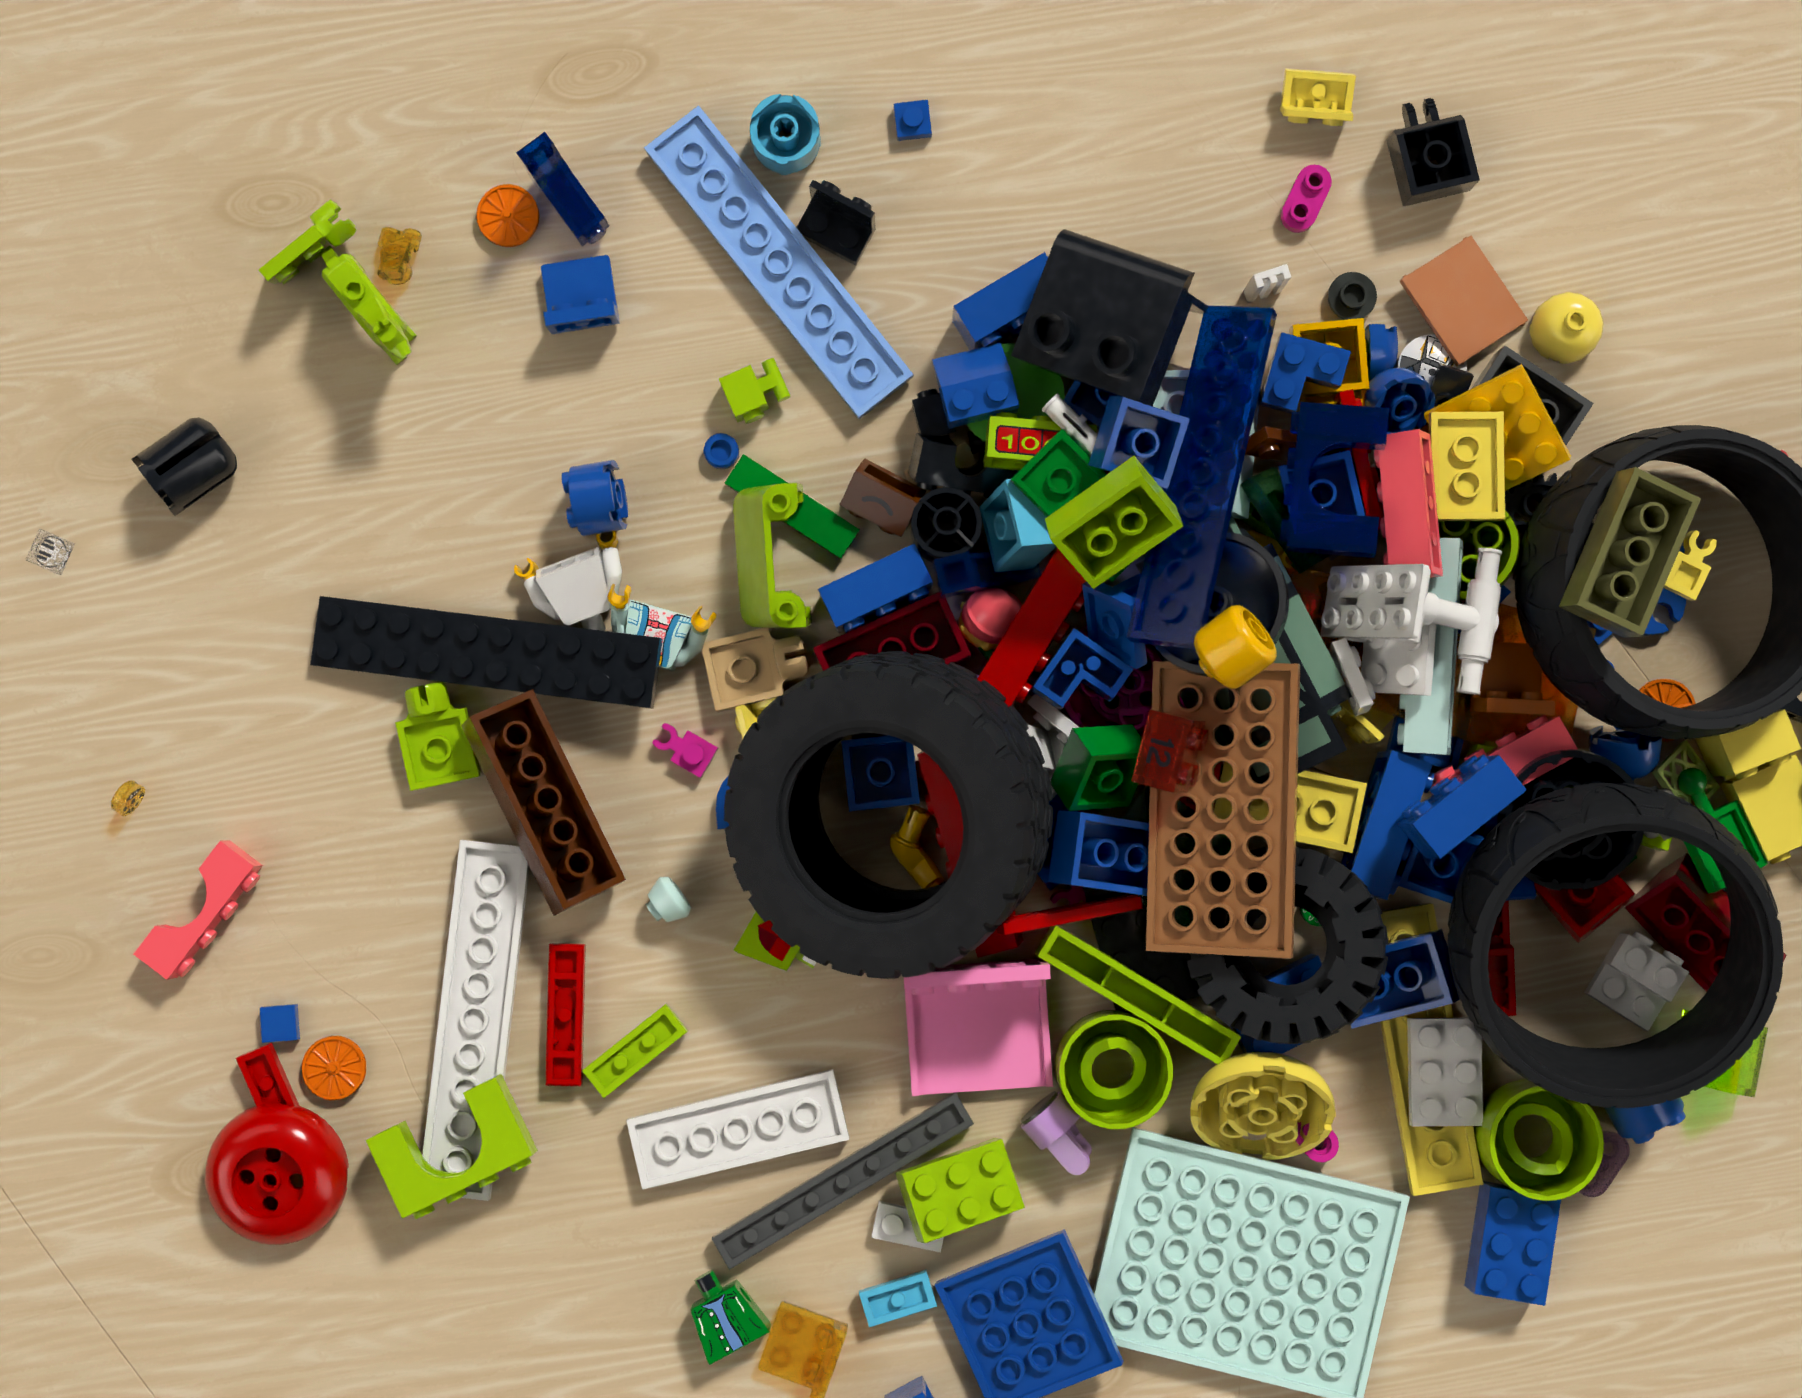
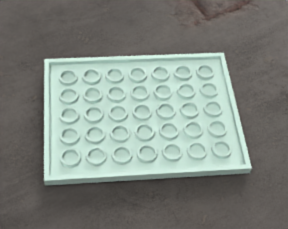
[1093,1127,1410,1398]

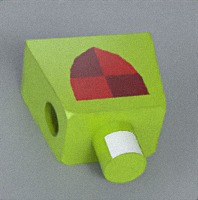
[734,912,817,971]

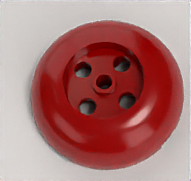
[205,1103,349,1245]

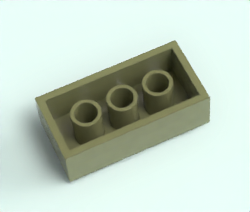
[1559,467,1701,638]

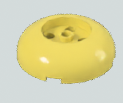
[1190,1052,1336,1160]

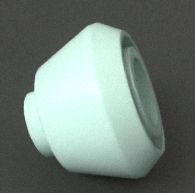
[646,877,691,922]

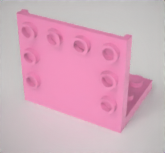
[904,958,1053,1096]

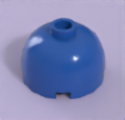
[1364,368,1436,435]
[1589,726,1662,781]

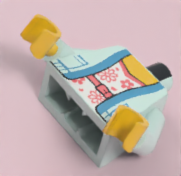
[607,584,717,671]

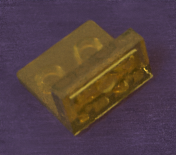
[758,1301,848,1398]

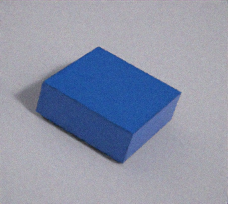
[260,1004,300,1043]

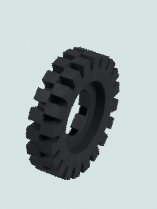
[1187,846,1388,1044]

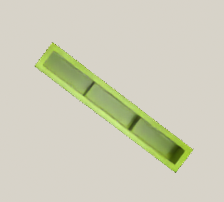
[1035,925,1241,1064]

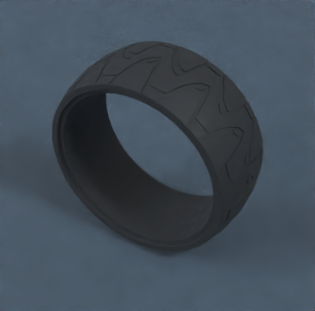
[1515,425,1802,740]
[1447,783,1784,1108]

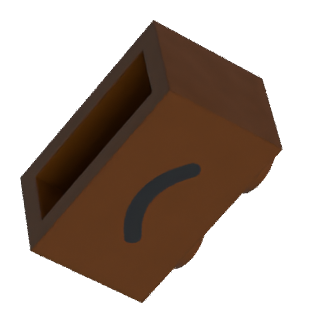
[839,459,927,537]

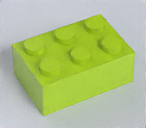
[1045,456,1183,589]
[895,1138,1025,1244]

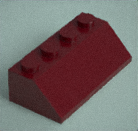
[1624,853,1787,992]

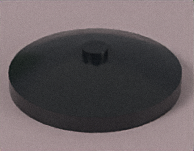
[1142,531,1289,677]

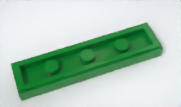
[724,454,860,559]

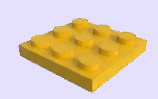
[1424,364,1571,491]

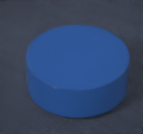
[704,433,739,470]

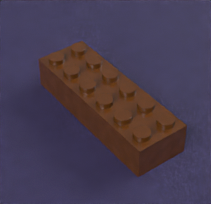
[461,689,626,916]

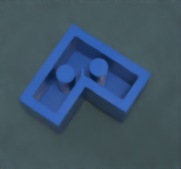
[1259,332,1351,414]
[1031,628,1133,711]

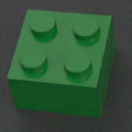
[1050,724,1149,811]

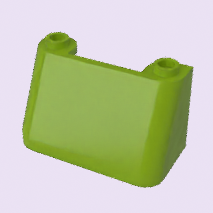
[733,483,812,628]

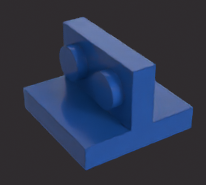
[1082,574,1151,669]

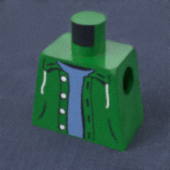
[691,1270,771,1365]

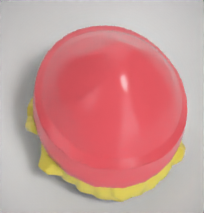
[958,588,1022,651]

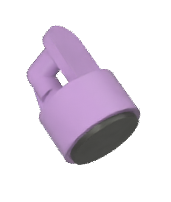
[1020,1091,1092,1175]

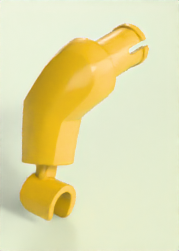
[890,805,945,889]

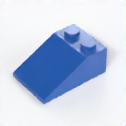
[1350,929,1460,1029]

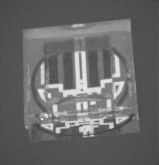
[26,528,75,575]

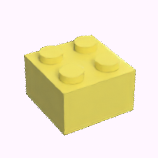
[1695,709,1801,780]

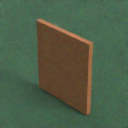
[1399,235,1528,367]

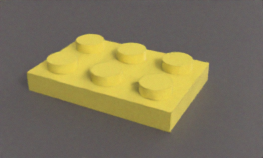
[1429,411,1505,521]

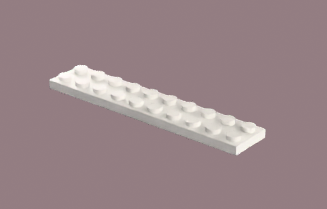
[422,840,530,1201]

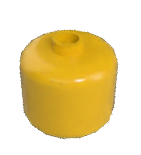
[1194,605,1277,689]

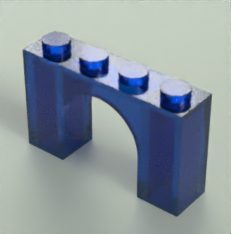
[1280,402,1389,558]

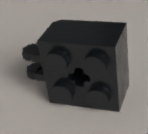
[1386,98,1480,207]

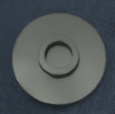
[1328,272,1377,320]

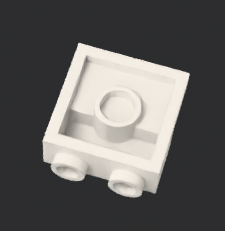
[1584,932,1689,1031]

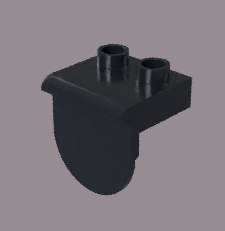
[1011,229,1208,406]

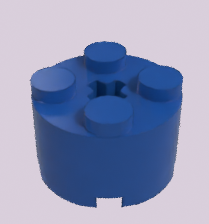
[562,460,628,536]
[1603,1097,1686,1144]

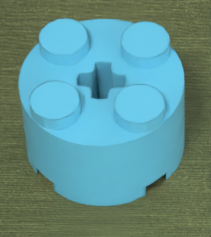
[750,94,821,175]

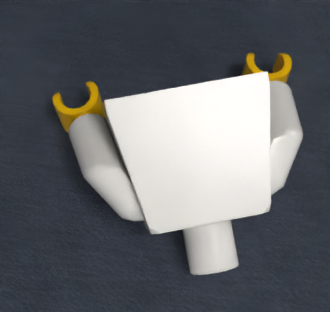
[514,531,622,631]

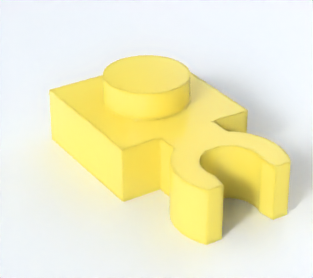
[1664,530,1717,601]

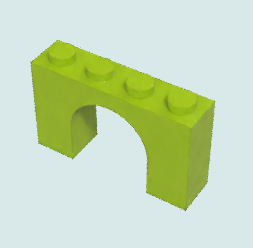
[365,1074,538,1220]

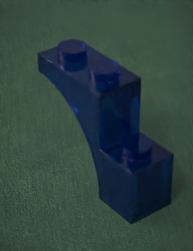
[932,551,1041,599]

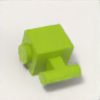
[719,358,791,424]

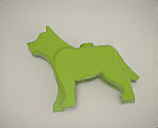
[320,246,417,365]

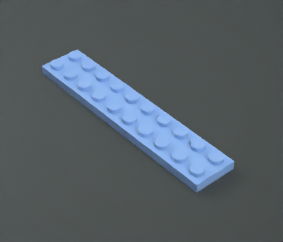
[644,105,914,419]

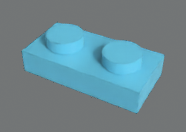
[859,1269,937,1328]

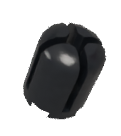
[131,417,237,516]

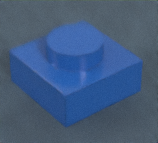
[894,100,932,141]

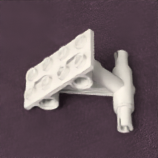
[1321,548,1502,695]

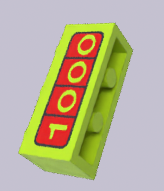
[984,412,1097,470]

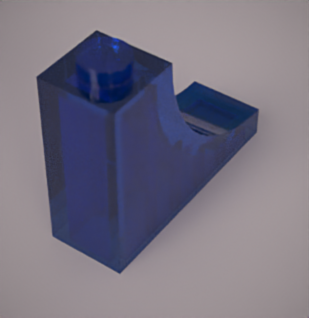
[516,132,609,246]

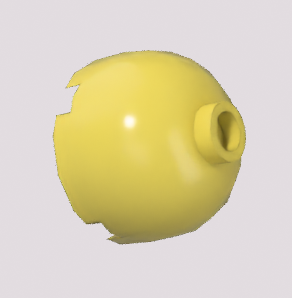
[1529,292,1604,364]

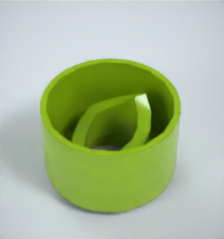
[1055,1010,1173,1129]
[1474,1079,1604,1201]

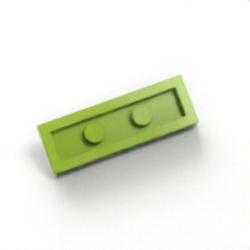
[582,1003,688,1098]

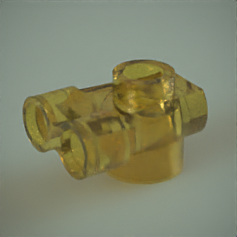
[377,227,422,285]

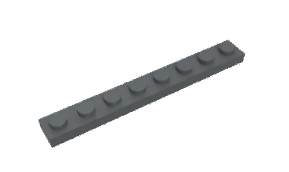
[712,1093,974,1270]

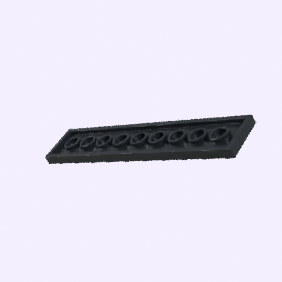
[310,596,663,709]

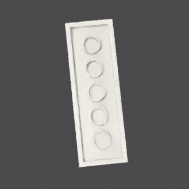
[626,1069,850,1190]

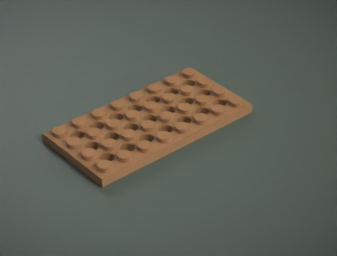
[1146,661,1300,959]

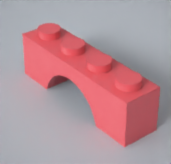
[133,840,263,980]

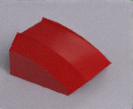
[1534,843,1635,943]

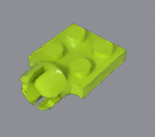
[259,200,356,285]
[395,682,481,791]

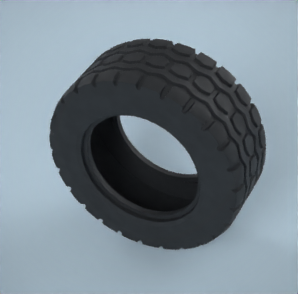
[724,651,1053,979]

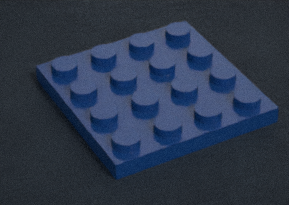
[935,1229,1124,1398]

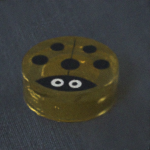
[111,780,145,816]

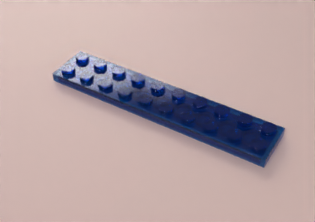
[1127,305,1277,649]

